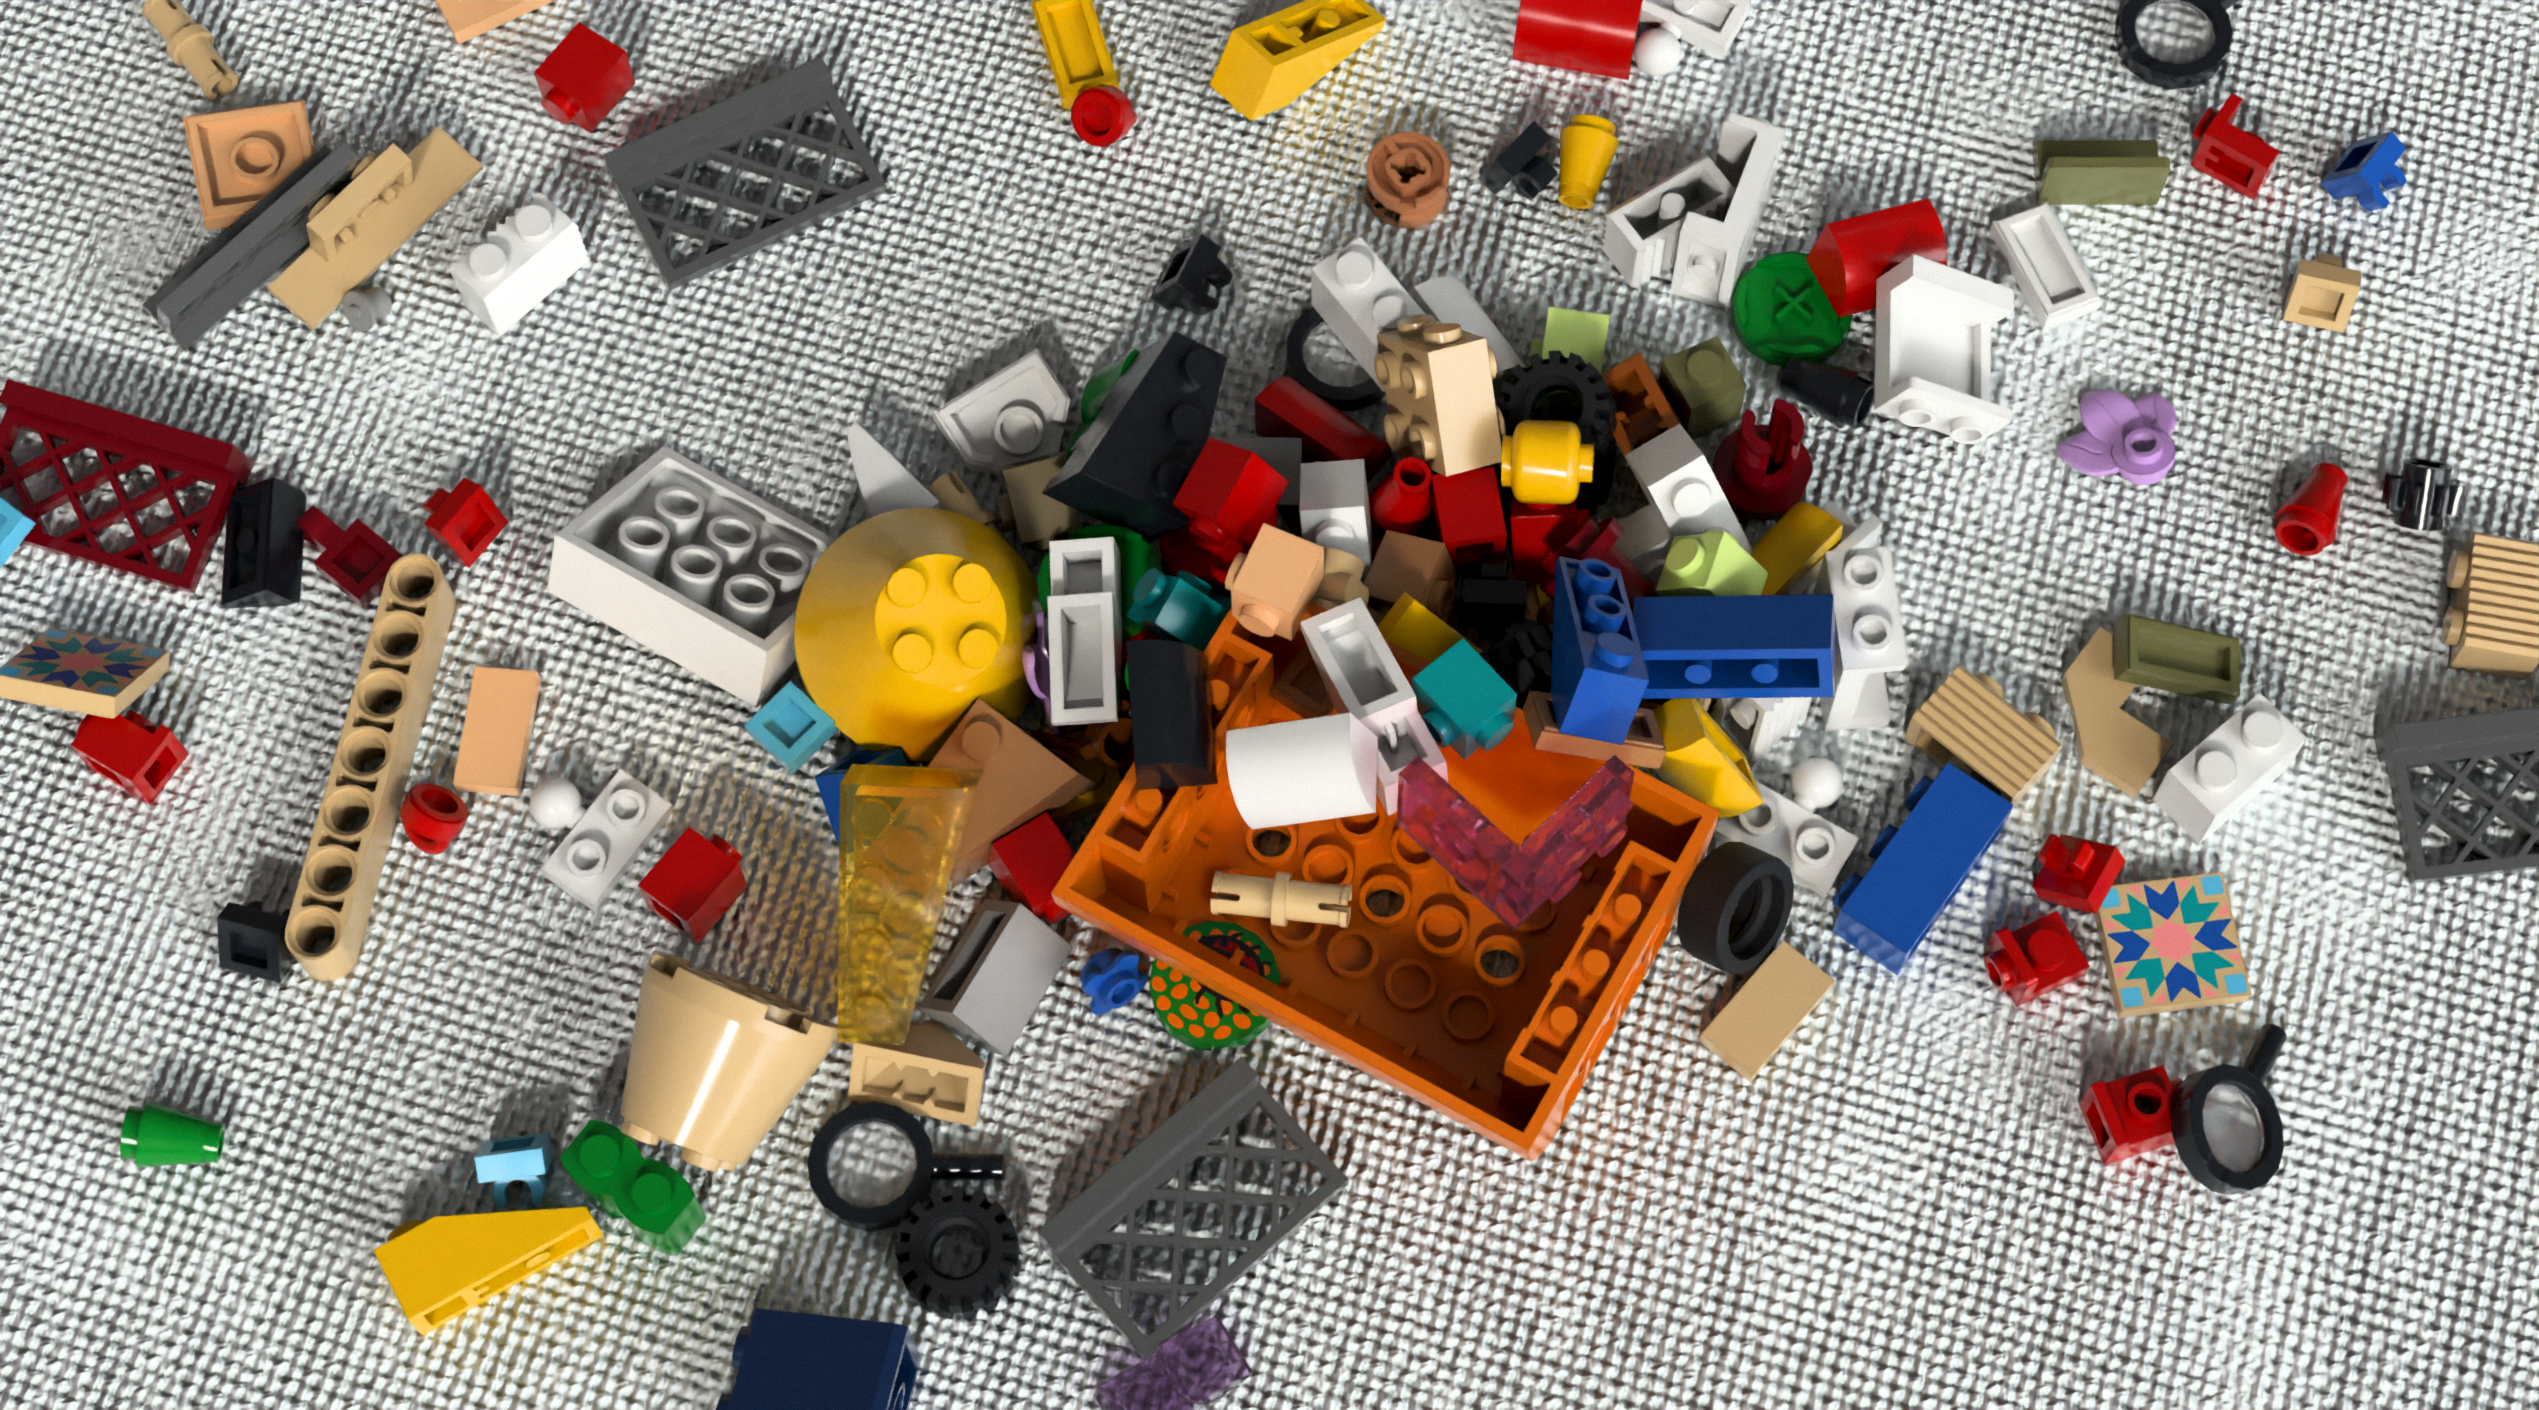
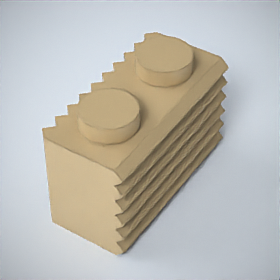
[2441,532,2539,681]
[1905,665,2062,809]

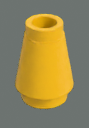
[1558,114,1619,209]

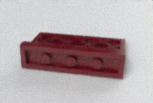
[0,379,254,594]

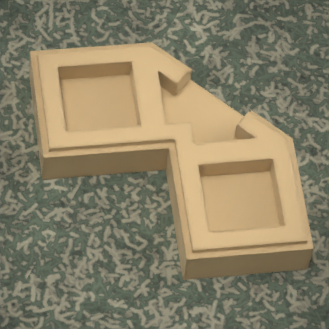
[2061,627,2174,799]

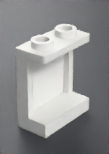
[1670,112,1786,311]
[1874,254,2014,444]
[1813,546,1908,731]

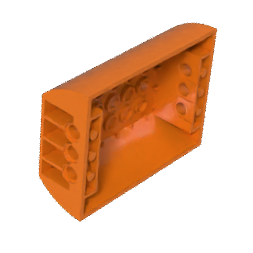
[1051,602,1720,1161]

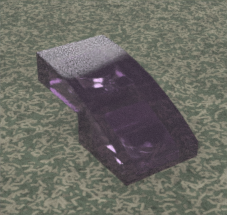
[1093,1315,1253,1410]

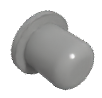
[342,287,392,332]

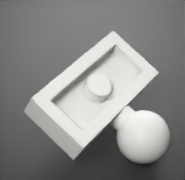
[1634,0,1751,76]
[1713,757,1859,899]
[530,768,673,912]

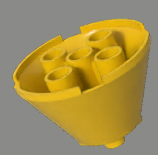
[793,508,1043,762]

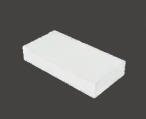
[1989,202,2102,330]

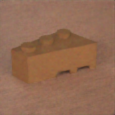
[861,698,1098,903]

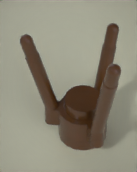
[1029,696,1134,768]

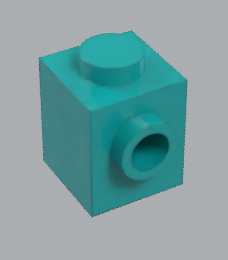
[1412,638,1517,760]

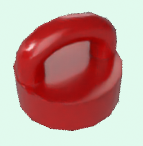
[1071,84,1137,147]
[399,783,469,855]

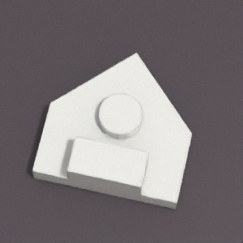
[932,349,1070,476]

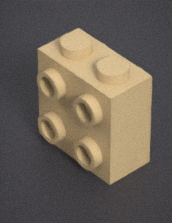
[1374,314,1506,477]

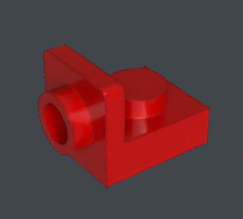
[2191,93,2280,200]
[1984,911,2090,1007]

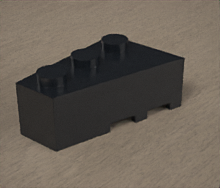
[1042,331,1227,543]

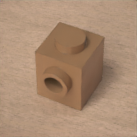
[1363,530,1458,619]

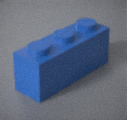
[1632,594,1836,699]
[1832,762,2014,976]

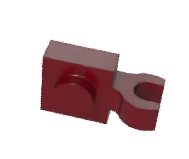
[295,505,404,609]

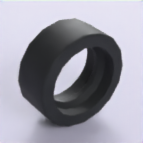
[1677,841,1794,974]

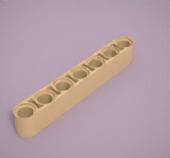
[285,553,456,982]

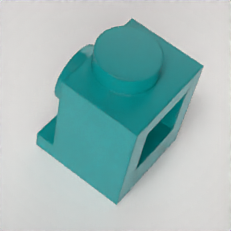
[1126,568,1231,652]

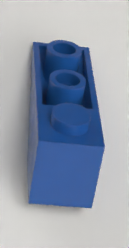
[1551,556,1649,745]

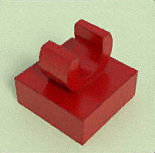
[422,477,509,568]
[2032,833,2125,914]

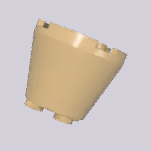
[620,950,840,1172]

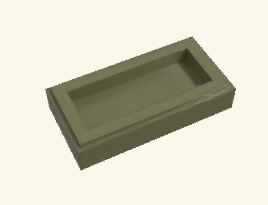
[2114,613,2240,704]

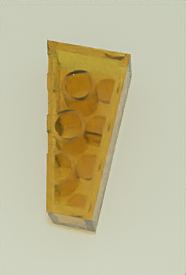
[837,764,984,1045]

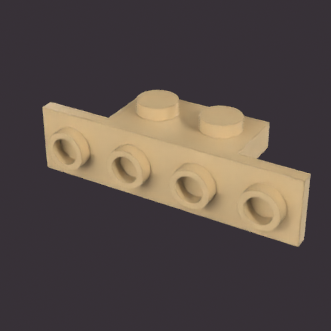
[267,126,483,331]

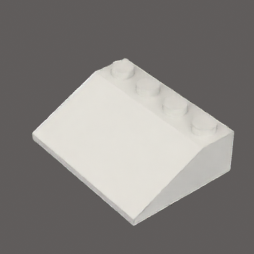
[547,446,836,708]

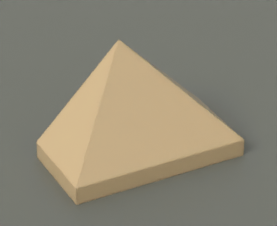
[847,1021,986,1127]

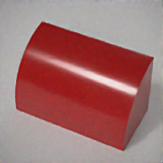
[1513,0,1643,80]
[1806,198,1947,318]
[1254,376,1391,484]

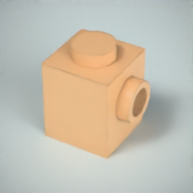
[1225,523,1324,641]

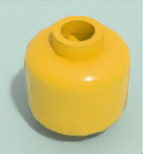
[1501,420,1594,504]

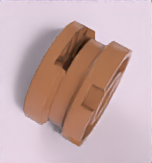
[1366,132,1450,228]

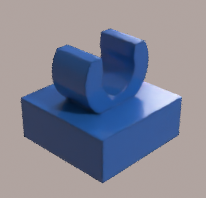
[2320,131,2407,211]

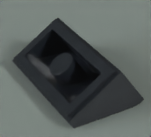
[221,477,306,608]

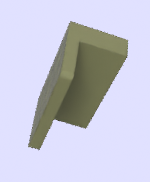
[2033,140,2171,205]

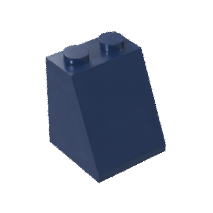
[716,1308,922,1410]

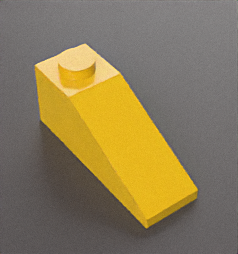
[1210,0,1387,121]
[373,1206,604,1335]

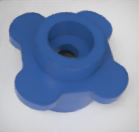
[1080,948,1147,1015]

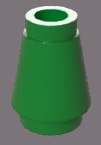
[120,1101,225,1167]

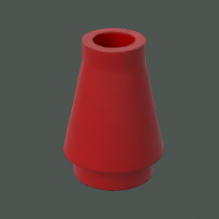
[1369,457,1432,535]
[2274,463,2348,556]

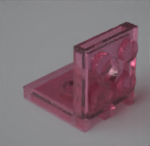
[1396,755,1635,932]

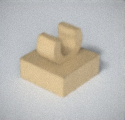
[2282,252,2362,333]

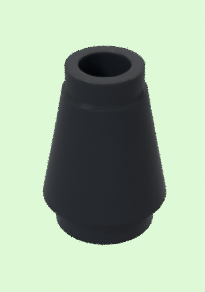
[1779,357,1875,429]

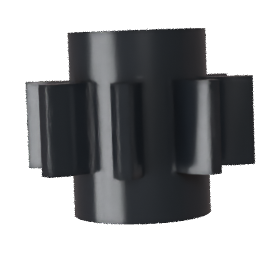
[2381,458,2466,531]

